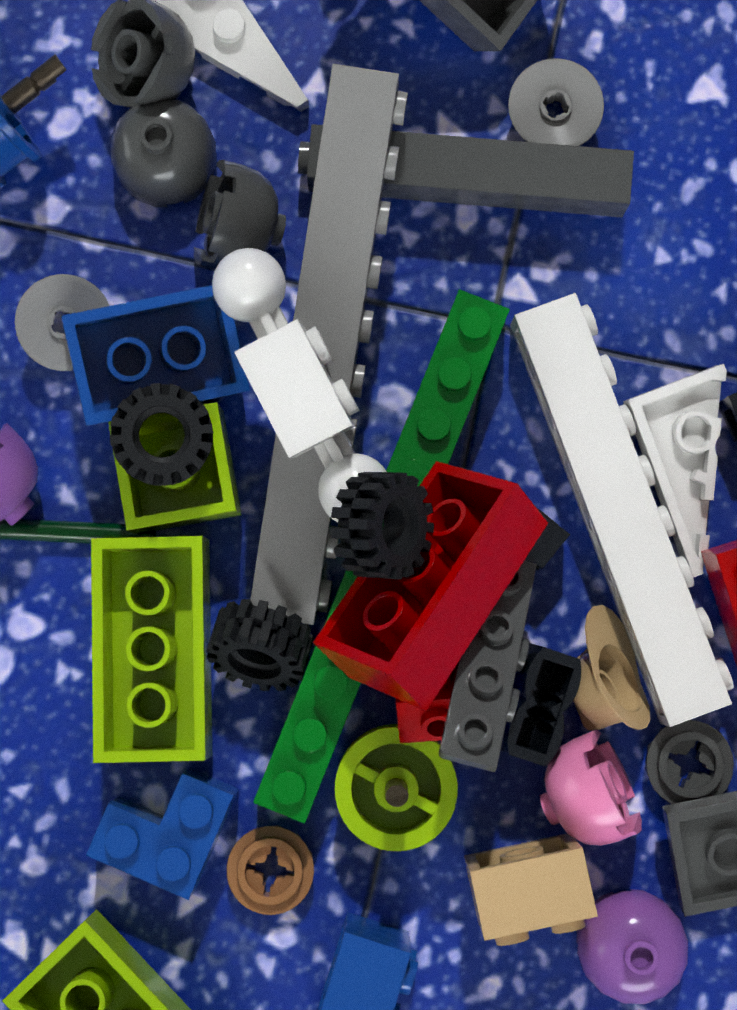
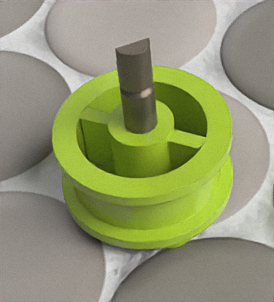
[335,724,458,851]

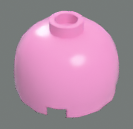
[540,730,642,846]

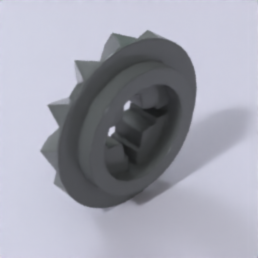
[645,720,734,804]

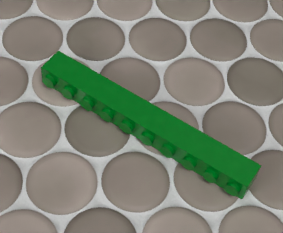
[253,289,510,824]

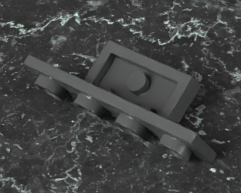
[438,561,537,772]

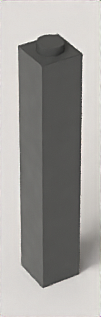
[298,124,634,217]

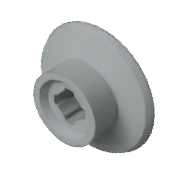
[508,58,604,146]
[15,274,110,371]

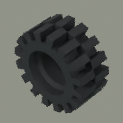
[109,383,213,486]
[330,472,434,579]
[206,599,313,691]

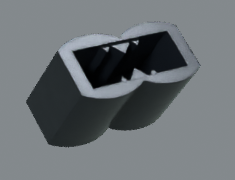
[501,643,581,766]

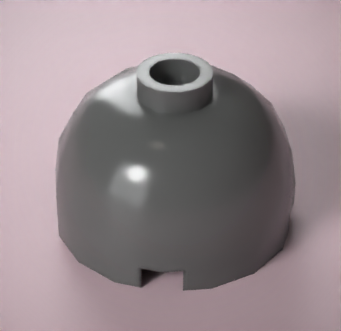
[91,0,195,108]
[111,99,217,207]
[194,160,286,269]

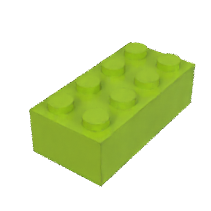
[91,536,212,763]
[2,909,191,1010]

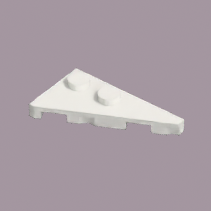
[127,0,309,112]
[623,364,727,578]

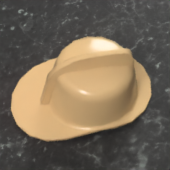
[573,605,651,731]

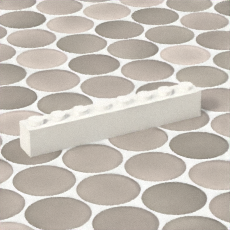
[510,293,734,727]

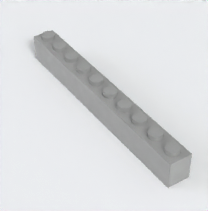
[250,64,408,625]

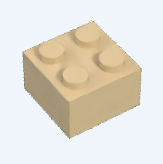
[464,834,598,946]

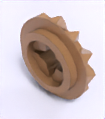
[227,825,314,915]

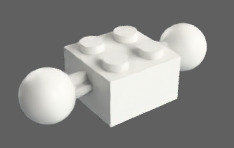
[212,248,387,522]

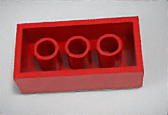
[313,461,548,711]

